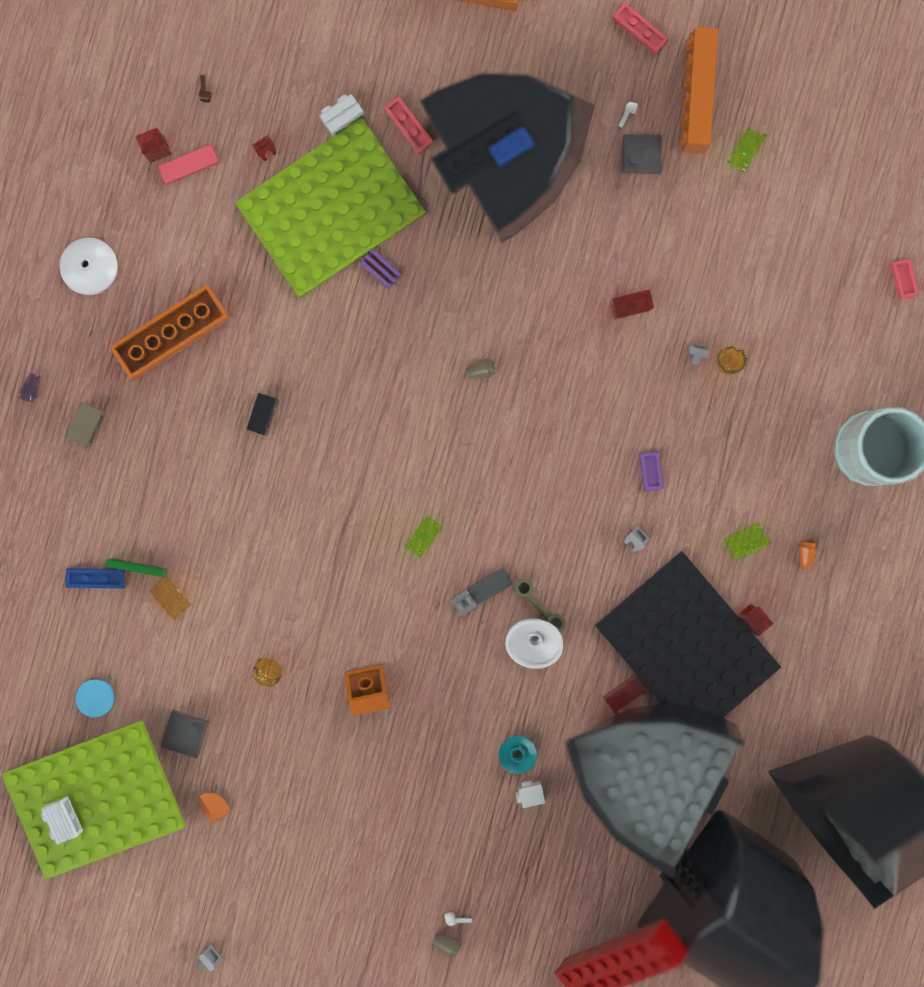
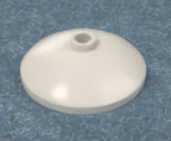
[60,237,118,295]
[505,619,563,669]

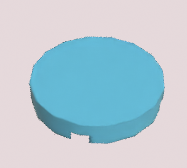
[76,679,115,718]

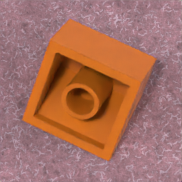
[344,664,390,716]

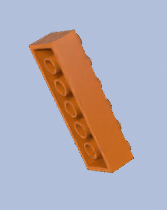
[679,27,719,154]
[110,284,231,381]

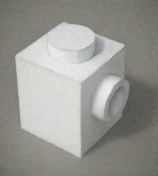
[515,780,545,808]

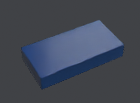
[489,127,535,167]

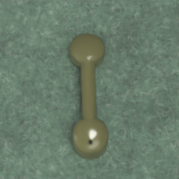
[513,578,566,632]

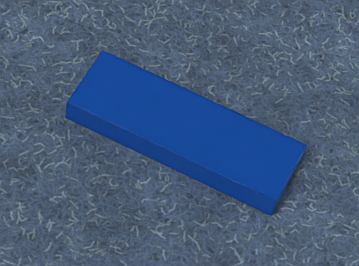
[66,568,125,589]

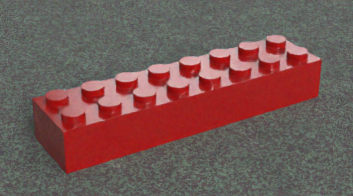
[555,919,689,987]

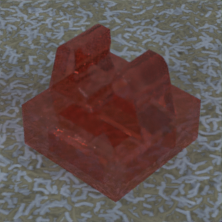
[252,135,276,161]

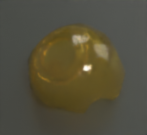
[716,346,748,376]
[252,658,282,687]

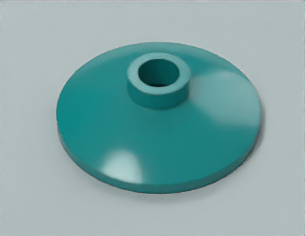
[499,735,537,774]

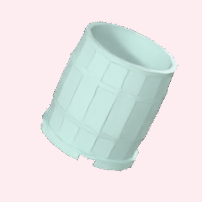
[834,408,924,486]

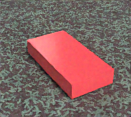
[890,258,920,300]

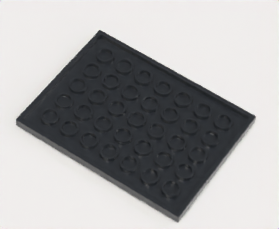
[595,551,781,717]

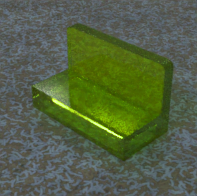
[727,128,767,172]
[404,516,442,558]
[724,523,771,560]

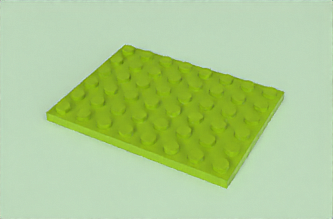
[235,117,426,299]
[1,720,186,880]

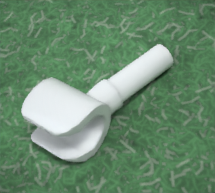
[618,102,638,128]
[444,912,472,926]

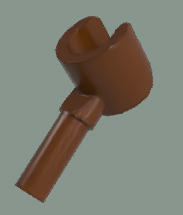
[199,75,211,103]

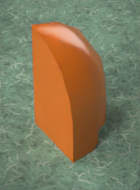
[198,793,231,825]

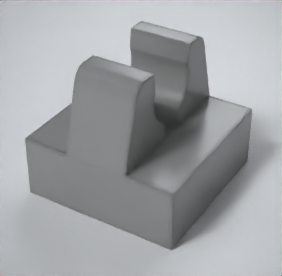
[687,342,709,365]
[624,526,650,552]
[451,590,478,616]
[197,944,223,972]

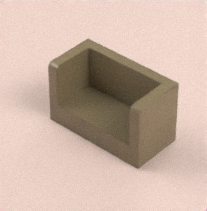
[65,402,106,447]

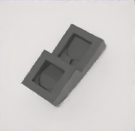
[468,568,512,605]

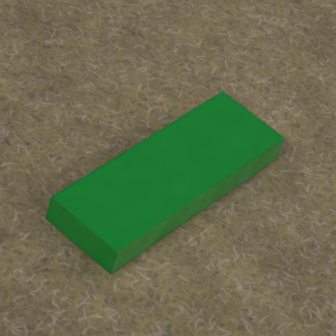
[106,558,167,577]

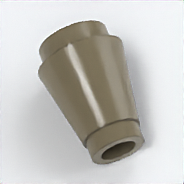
[466,359,496,379]
[432,934,461,957]

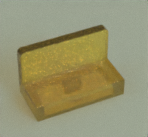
[150,576,191,619]

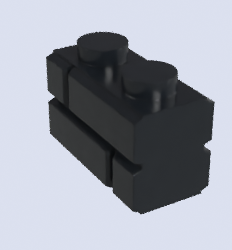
[246,393,279,436]

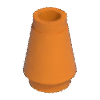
[799,540,818,569]

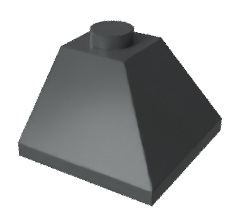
[622,135,662,174]
[161,710,209,758]

